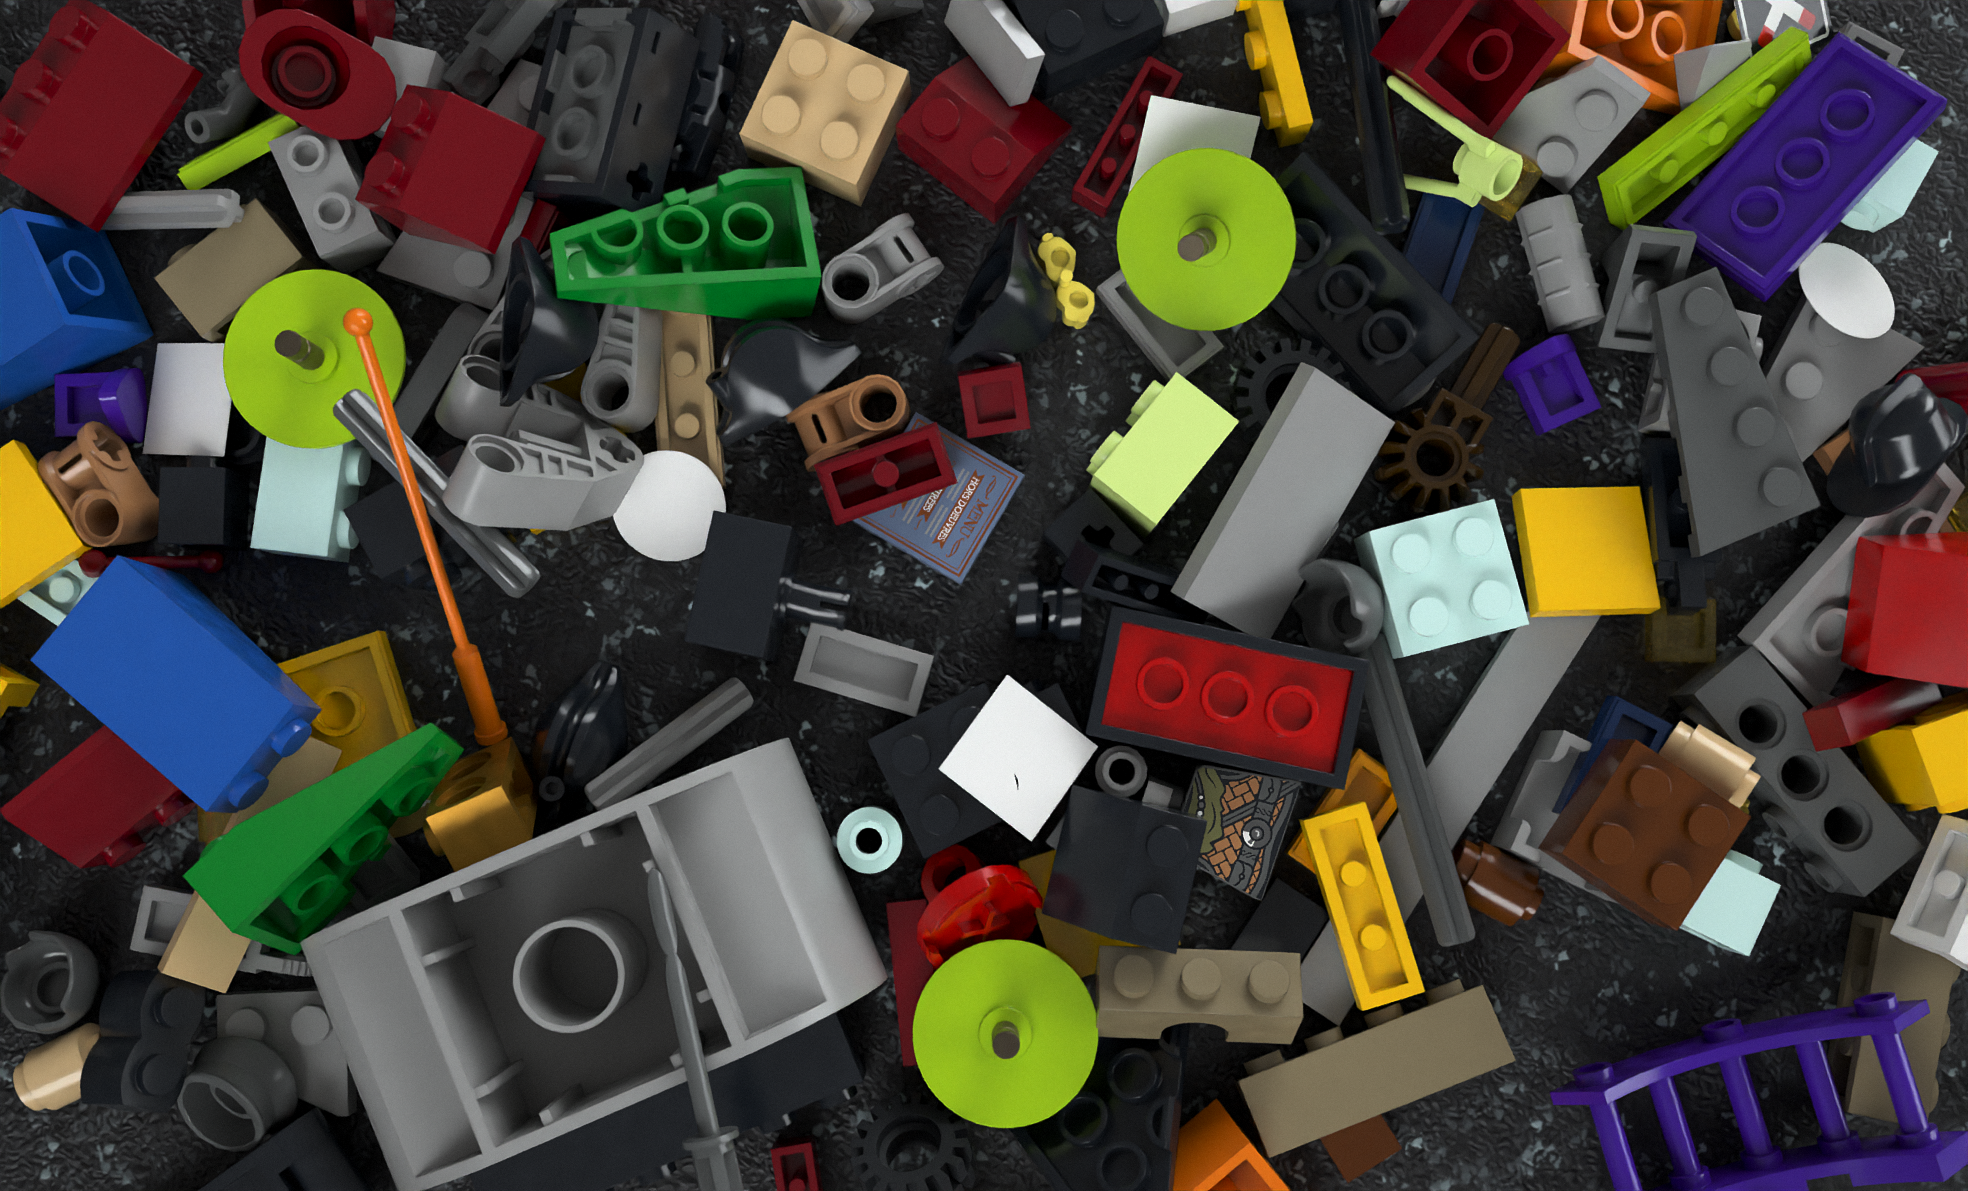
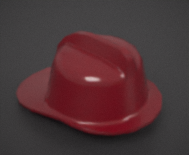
[238,9,397,140]

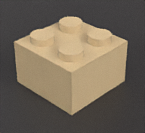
[739,20,911,207]

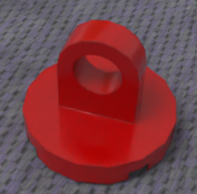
[917,844,1043,970]

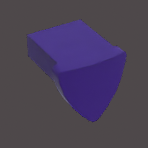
[1503,334,1601,436]
[54,368,147,444]

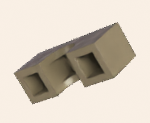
[1094,945,1304,1044]

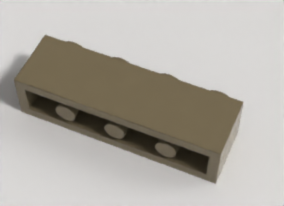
[1234,979,1516,1158]

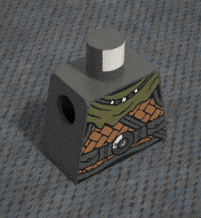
[1139,763,1302,901]

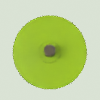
[1117,148,1296,331]
[223,269,406,449]
[913,939,1098,1128]

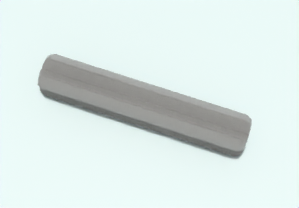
[100,189,245,230]
[584,677,754,811]

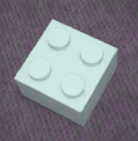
[1354,499,1529,659]

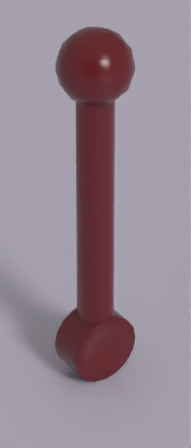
[78,549,224,578]

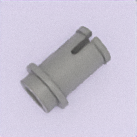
[1095,746,1147,797]

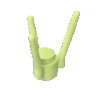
[1386,75,1523,207]

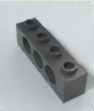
[1670,645,1924,897]

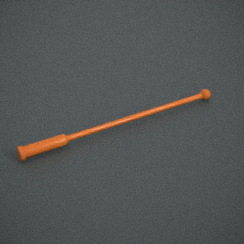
[343,308,508,746]

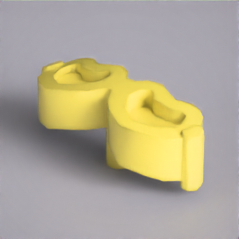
[1035,233,1095,329]

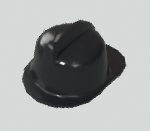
[1827,373,1968,518]

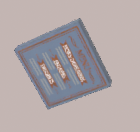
[852,412,1025,585]

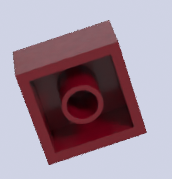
[1370,0,1571,140]

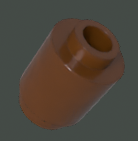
[1452,839,1545,926]

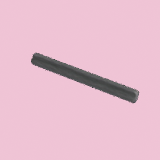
[1353,632,1476,947]

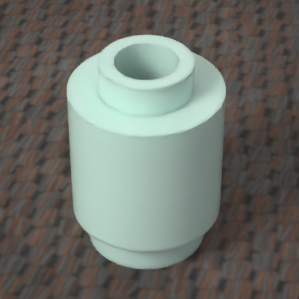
[837,805,905,874]

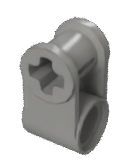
[822,213,945,324]

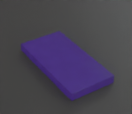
[1663,32,1947,303]

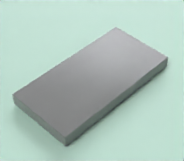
[1171,362,1395,639]

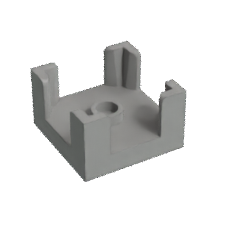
[1490,730,1620,904]

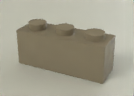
[1827,911,1961,1124]

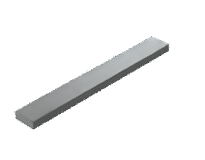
[1300,603,1601,1026]

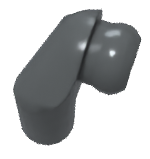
[185,67,262,144]

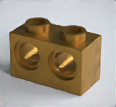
[423,737,539,872]

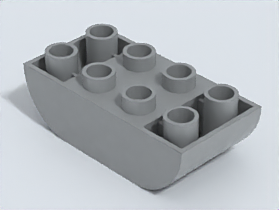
[300,738,888,1191]

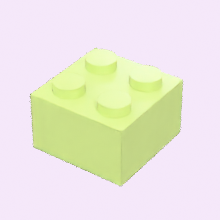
[1086,372,1239,538]

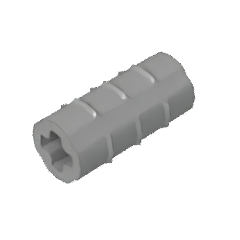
[1515,194,1606,334]

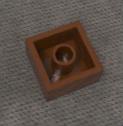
[1538,739,1751,931]

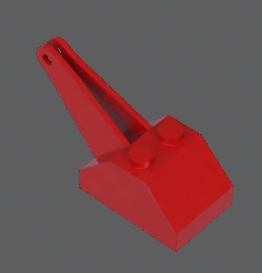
[1841,531,1968,688]

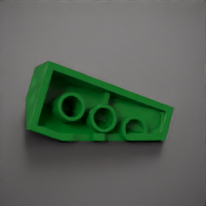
[550,167,822,320]
[183,723,465,956]

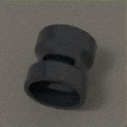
[1015,574,1083,641]

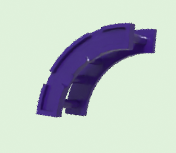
[1550,992,1968,1191]

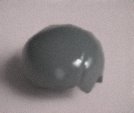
[1292,559,1384,657]
[0,930,100,1034]

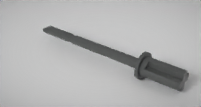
[647,868,744,1191]

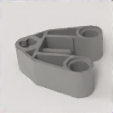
[467,248,663,433]
[435,354,644,531]

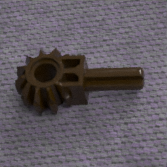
[1375,323,1520,515]

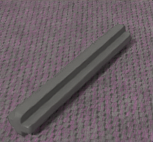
[333,388,541,598]

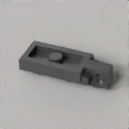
[441,0,567,105]

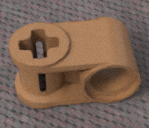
[785,374,911,472]
[38,421,159,547]

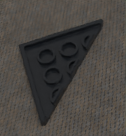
[1009,1023,1190,1191]

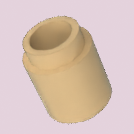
[1659,721,1761,809]
[13,1023,101,1111]

